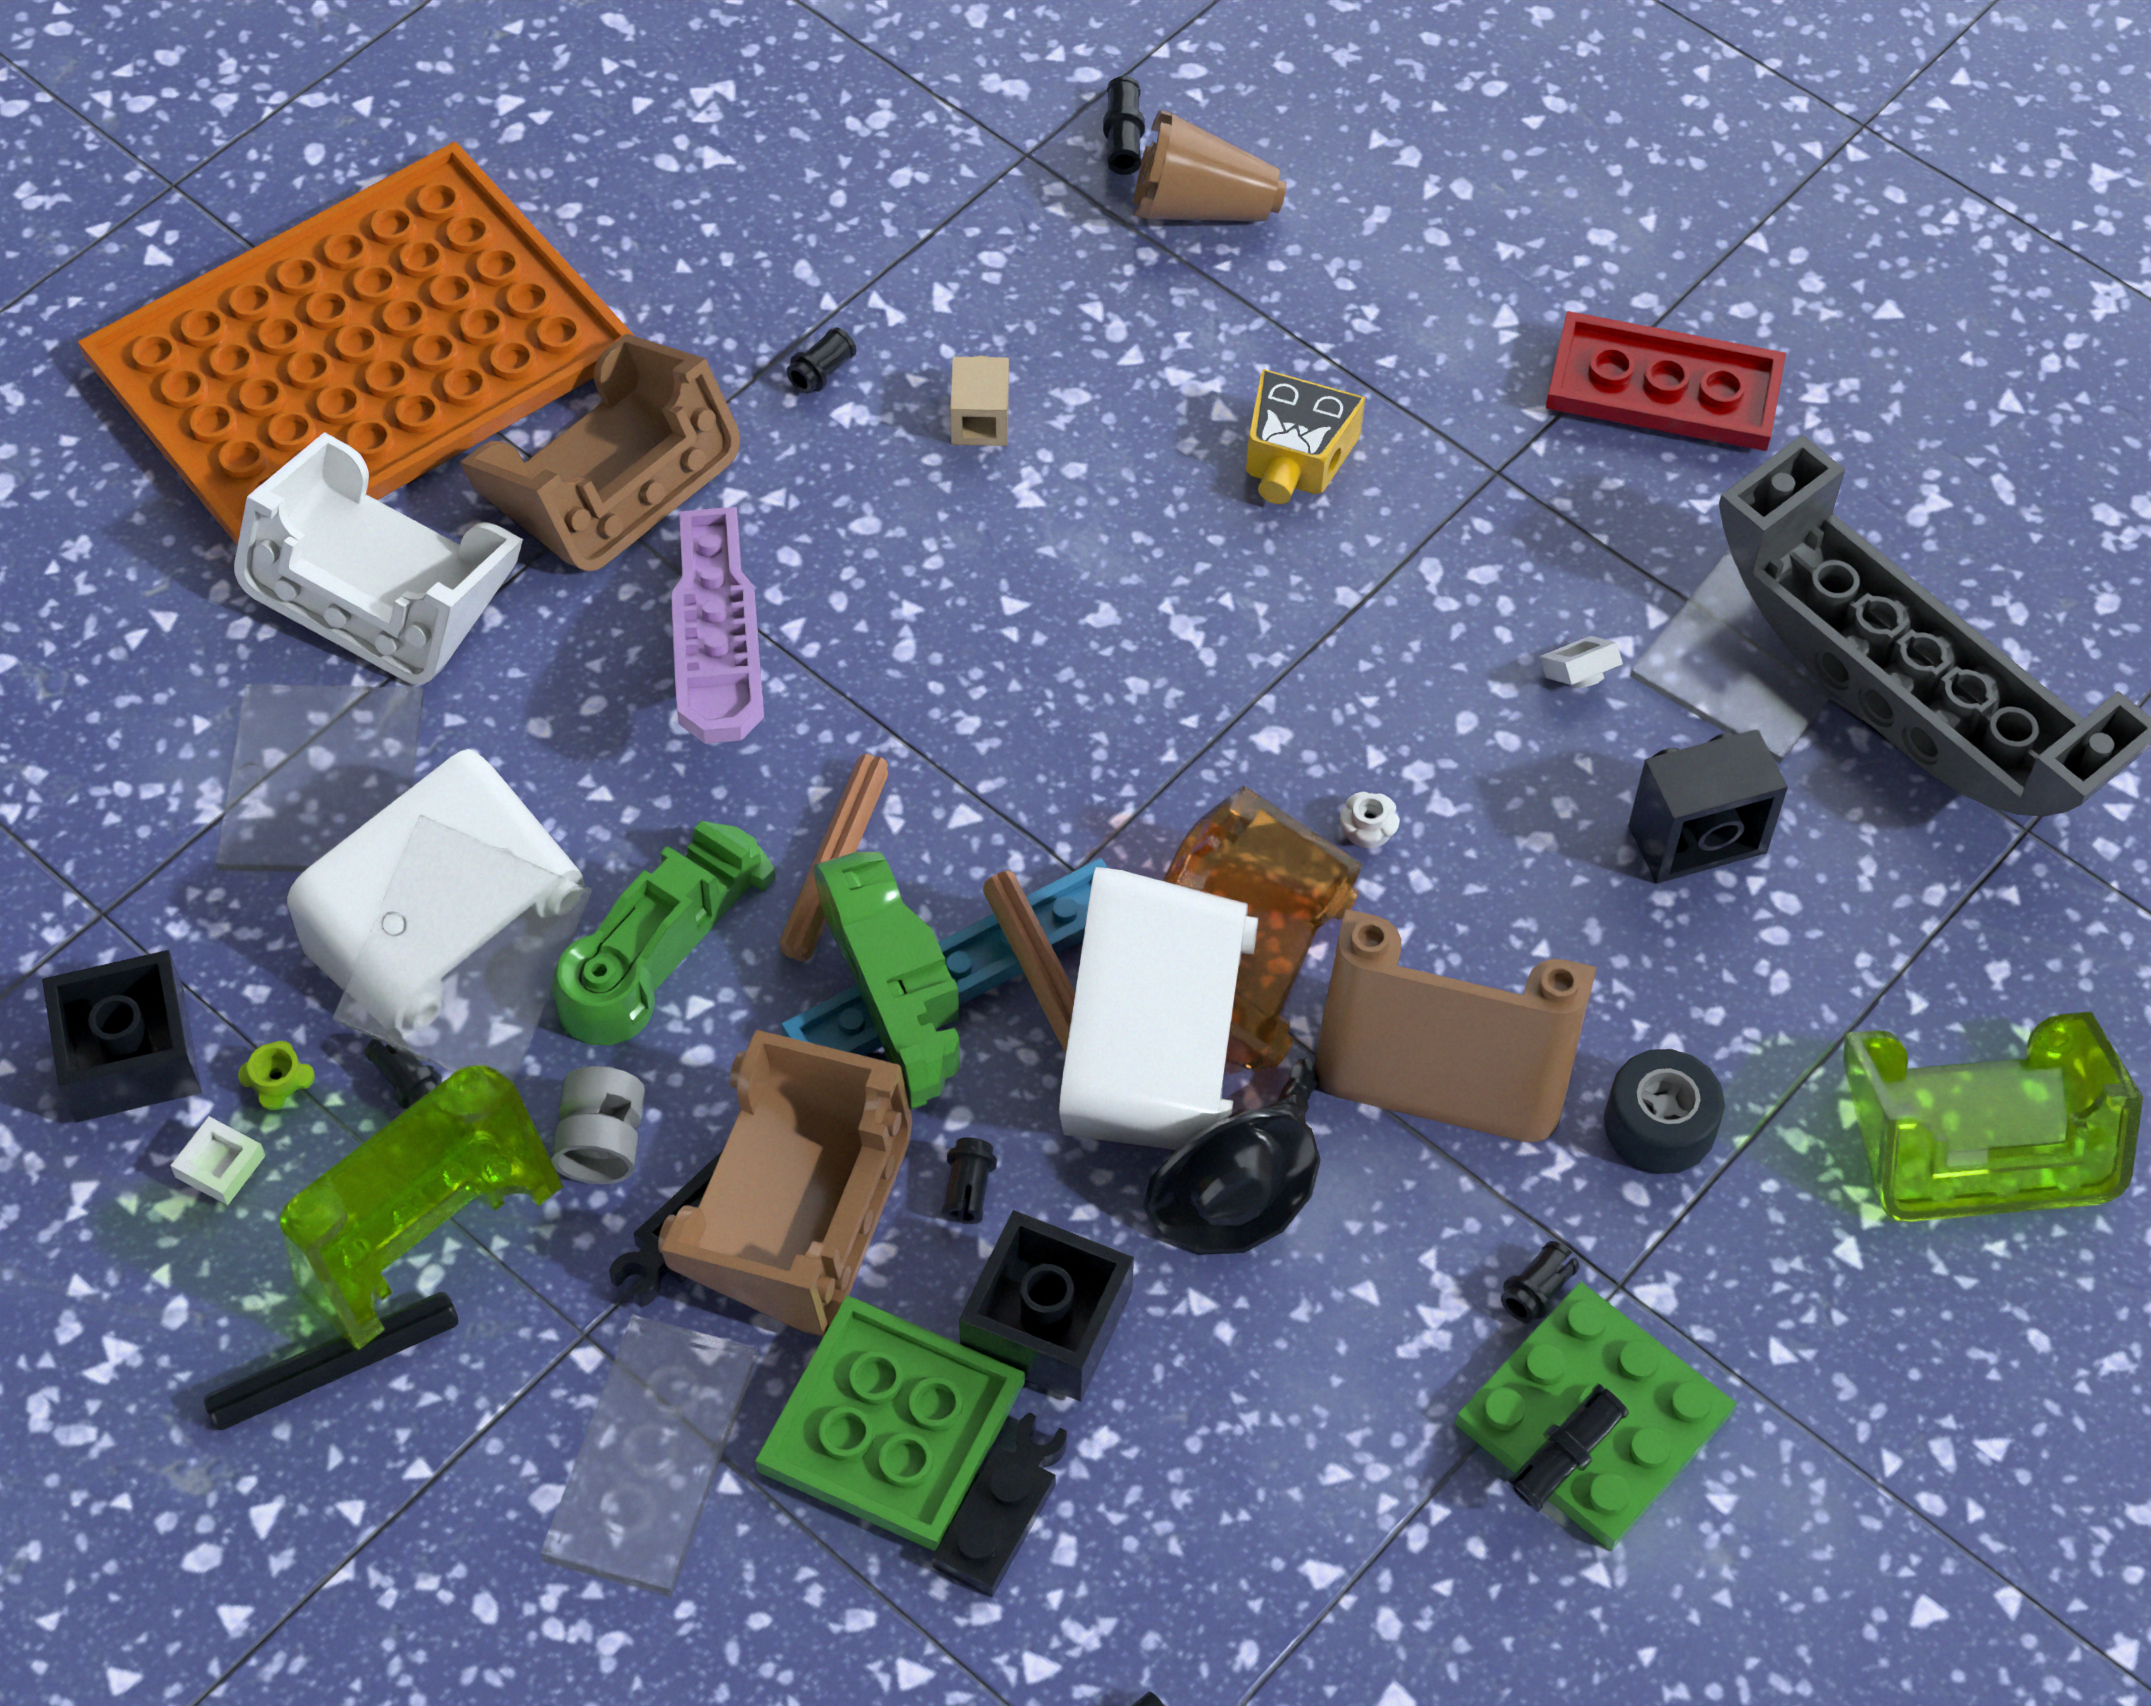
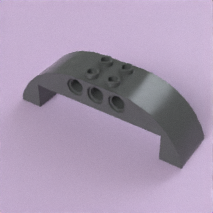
[1719,435,2151,816]

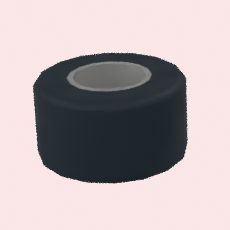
[1604,1049,1725,1174]

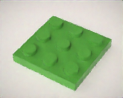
[1455,1281,1737,1551]
[755,1295,1025,1551]

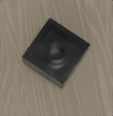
[1628,729,1788,884]
[42,950,202,1123]
[959,1210,1134,1402]

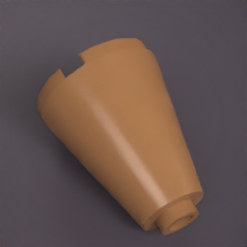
[1133,110,1287,221]

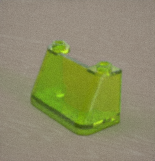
[1843,1011,2143,1222]
[280,1065,564,1350]

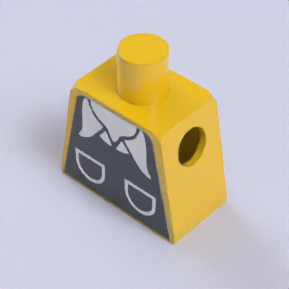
[1246,369,1365,504]

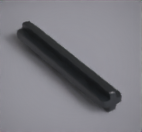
[204,1291,458,1430]

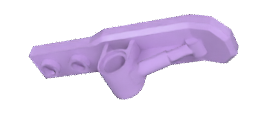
[671,507,764,744]

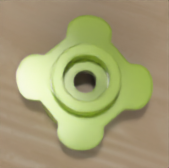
[238,1041,315,1110]

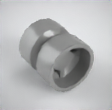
[551,1066,645,1184]

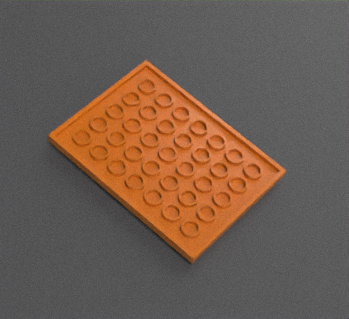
[77,141,635,546]

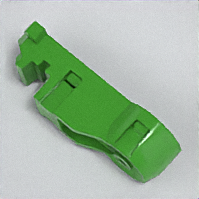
[551,820,776,1046]
[814,852,960,1110]

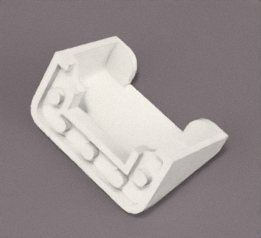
[234,432,523,685]
[287,749,586,1039]
[1059,867,1258,1150]

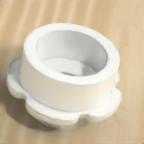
[1340,792,1400,848]

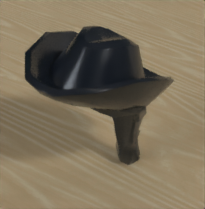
[1143,1058,1321,1255]

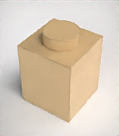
[950,356,1009,446]

